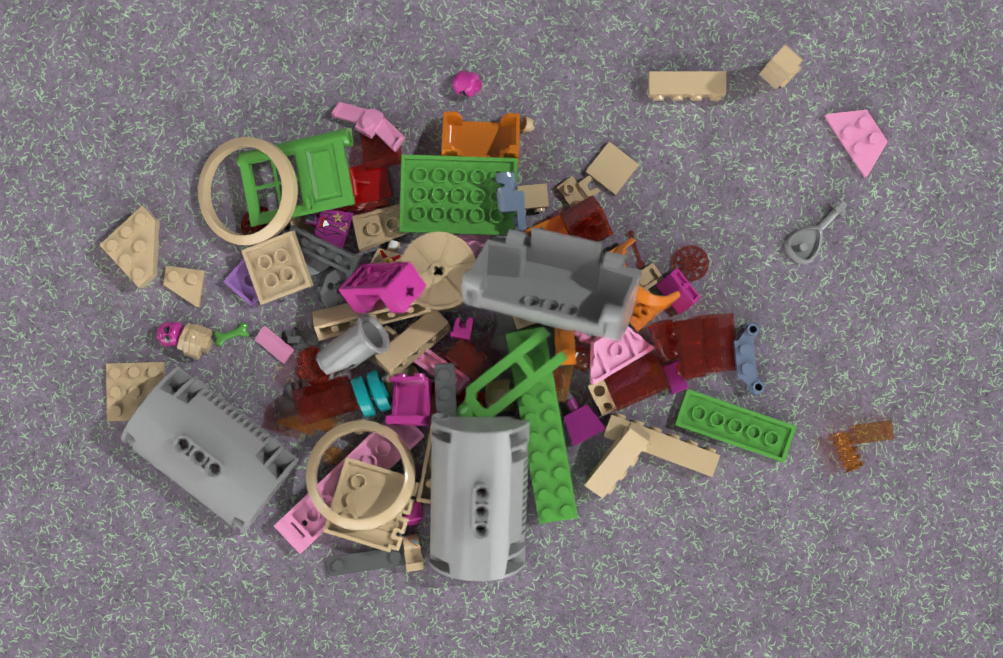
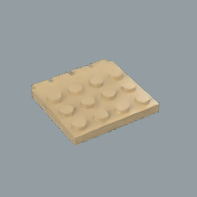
[323,457,420,552]

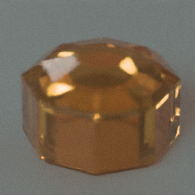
[325,446,344,465]

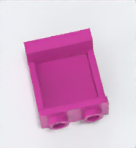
[386,373,432,426]

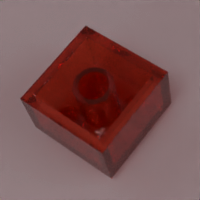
[559,195,614,242]
[444,338,490,384]

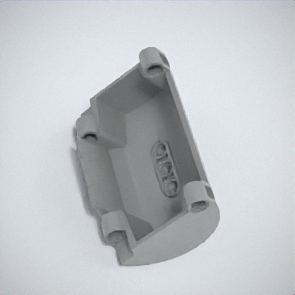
[462,228,642,341]
[121,366,299,535]
[430,413,529,581]

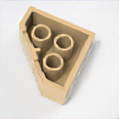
[100,206,160,288]

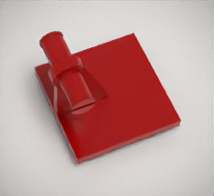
[349,160,392,206]

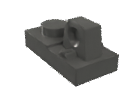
[285,330,324,349]

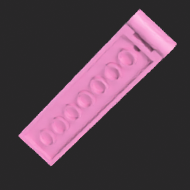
[274,414,425,554]

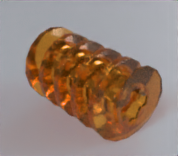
[828,430,865,473]

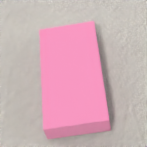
[255,326,294,364]

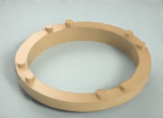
[198,137,298,245]
[306,420,416,530]

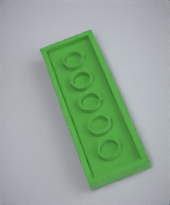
[674,389,797,463]

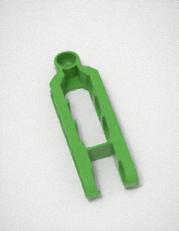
[456,327,569,417]

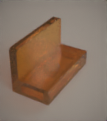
[553,365,574,402]

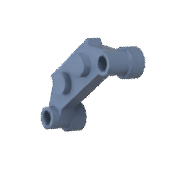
[733,322,765,395]

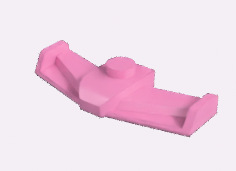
[331,102,406,153]

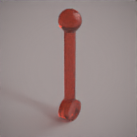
[627,230,645,268]

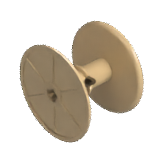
[401,232,476,312]

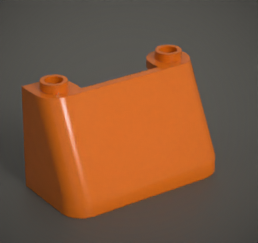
[441,111,520,168]

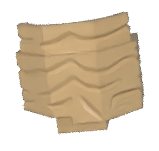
[177,323,213,361]
[485,379,518,411]

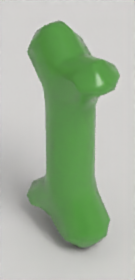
[214,322,249,347]

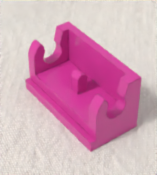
[656,268,701,315]
[450,317,474,342]

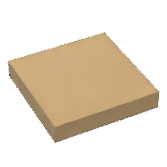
[586,142,639,195]

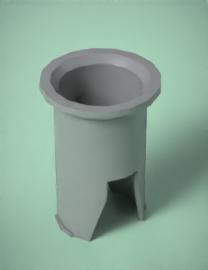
[316,313,390,375]

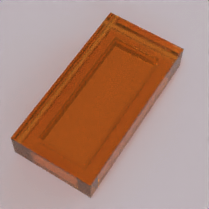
[853,420,894,444]

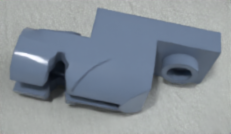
[496,172,526,232]

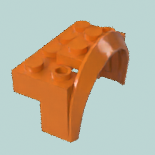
[609,237,681,332]

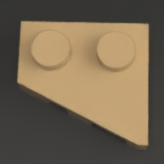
[163,266,205,307]

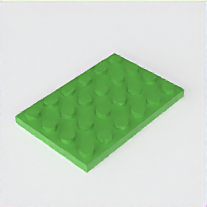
[399,155,518,236]

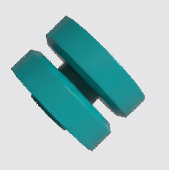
[351,370,392,419]

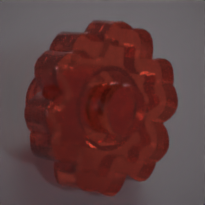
[295,346,330,386]

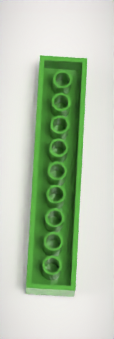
[506,325,578,524]

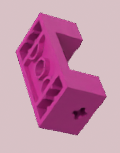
[338,262,427,313]

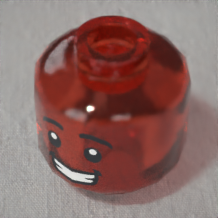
[570,344,591,373]

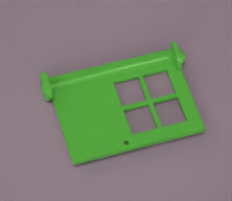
[237,128,355,227]

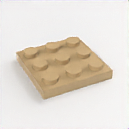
[241,231,314,305]
[106,362,165,421]

